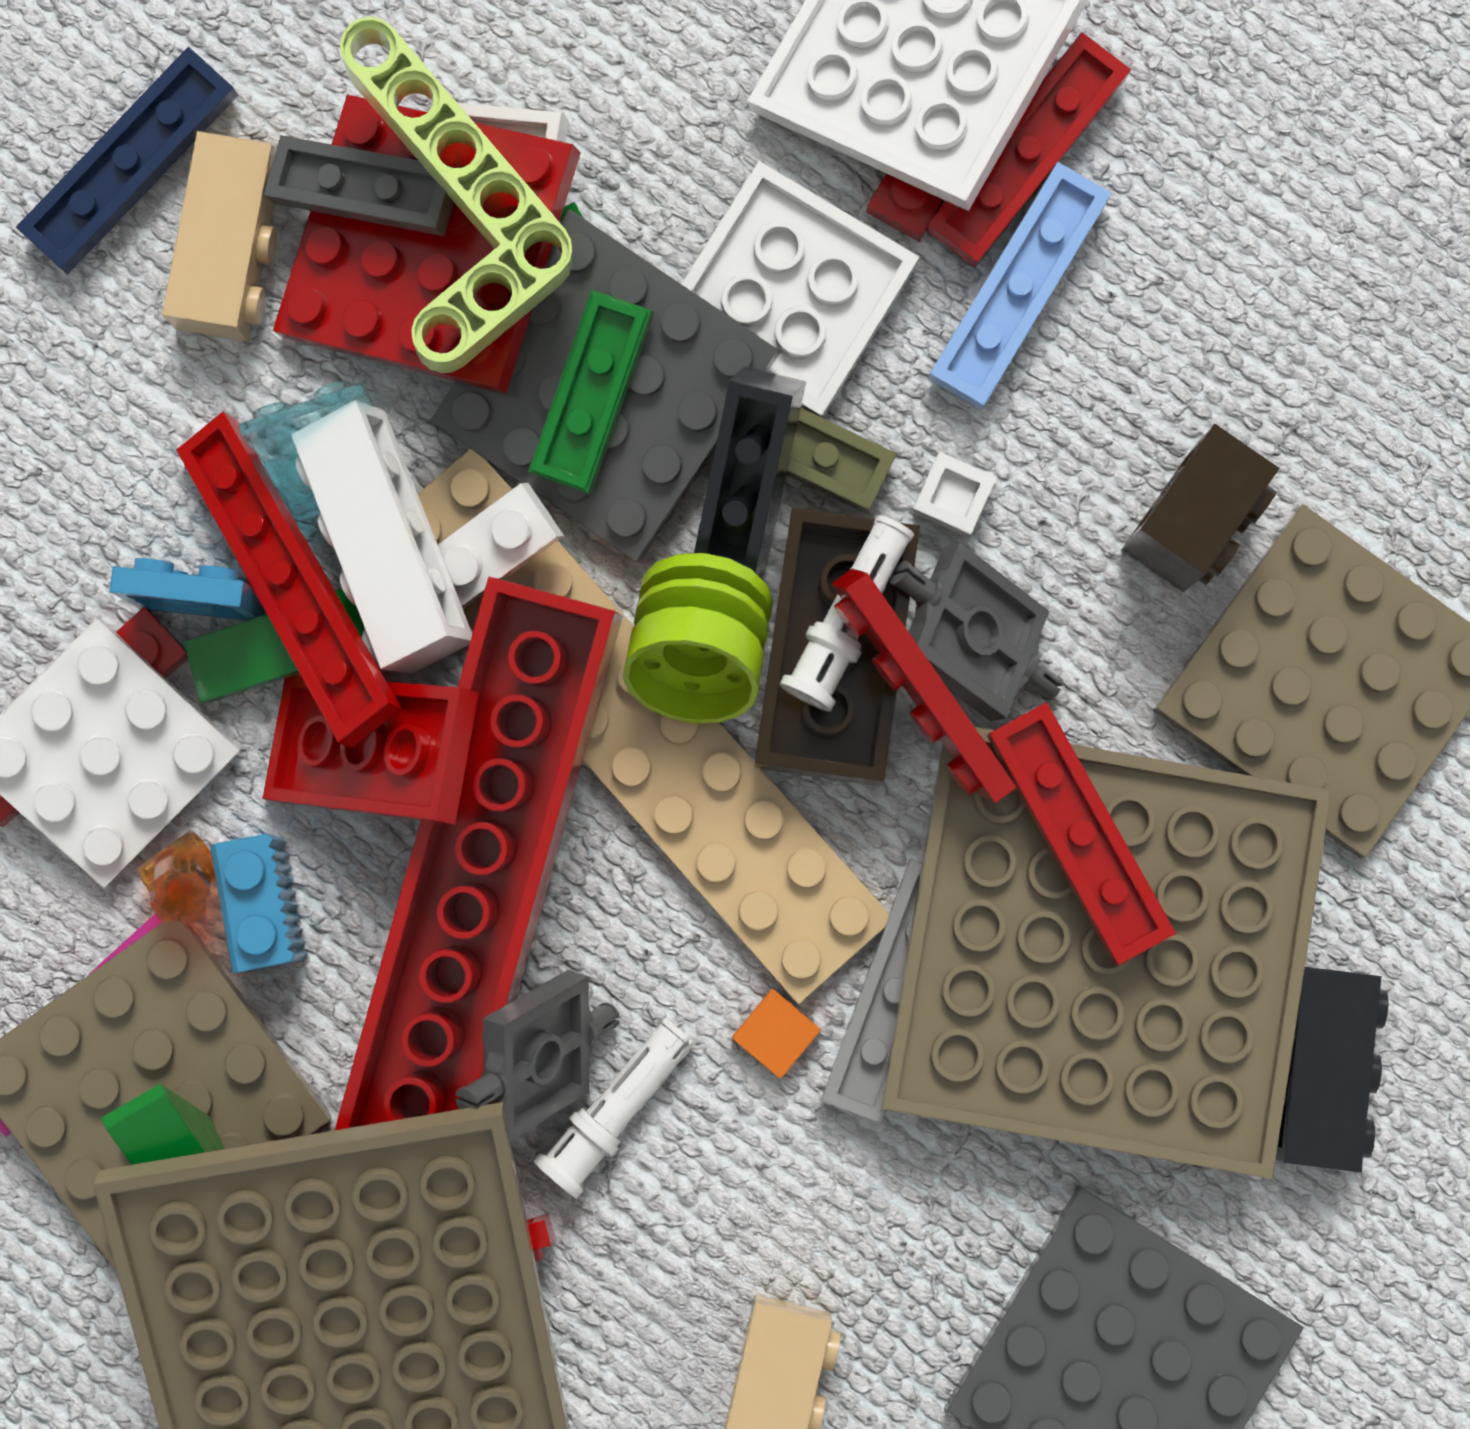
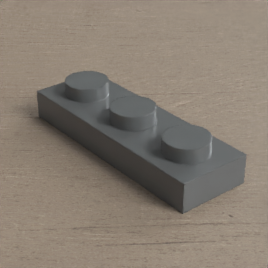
[264,135,454,236]

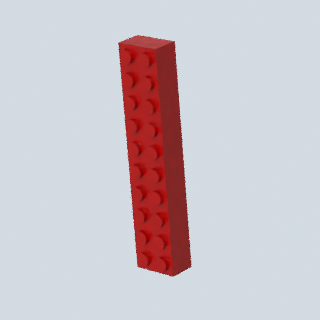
[334,576,623,1130]

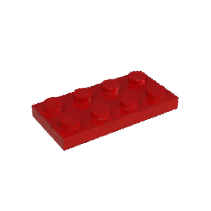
[262,675,479,825]

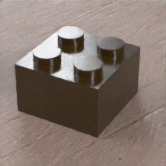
[1122,423,1280,592]

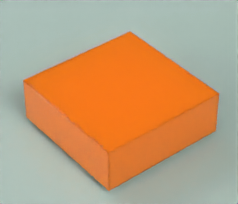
[731,988,822,1079]

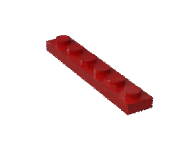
[176,411,402,748]

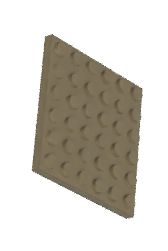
[881,727,1332,1179]
[93,1102,570,1429]

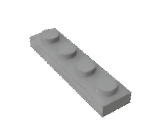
[820,858,922,1124]

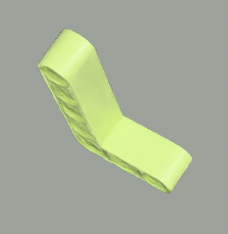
[340,17,572,373]

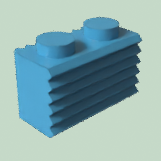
[210,834,307,973]

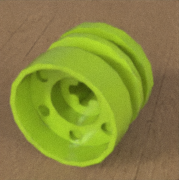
[622,553,773,723]

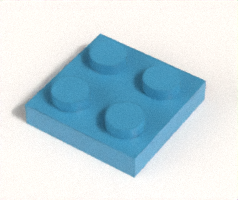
[109,558,265,621]

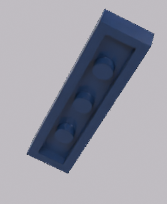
[16,46,239,275]

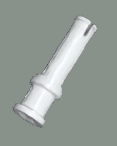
[779,515,914,712]
[533,1017,696,1199]

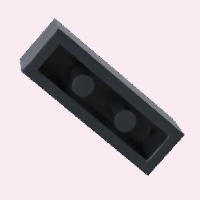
[694,366,806,575]
[1276,967,1389,1173]

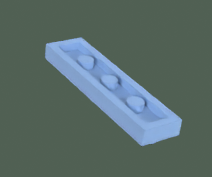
[928,162,1112,410]

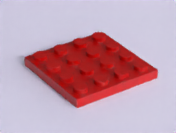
[272,94,581,394]

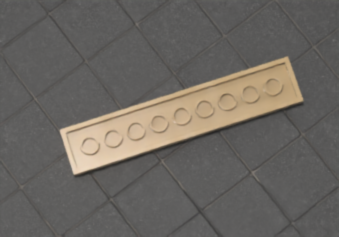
[418,449,890,1005]

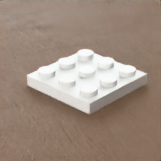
[682,161,920,418]
[0,616,239,888]

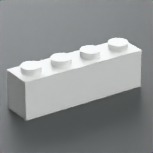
[291,400,472,674]

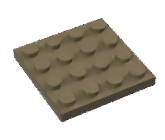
[1153,504,1470,858]
[0,910,332,1272]

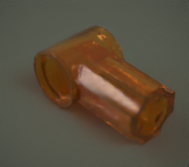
[137,830,216,925]

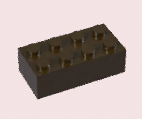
[754,507,920,786]

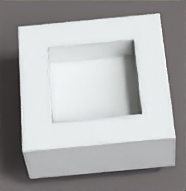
[912,451,997,538]

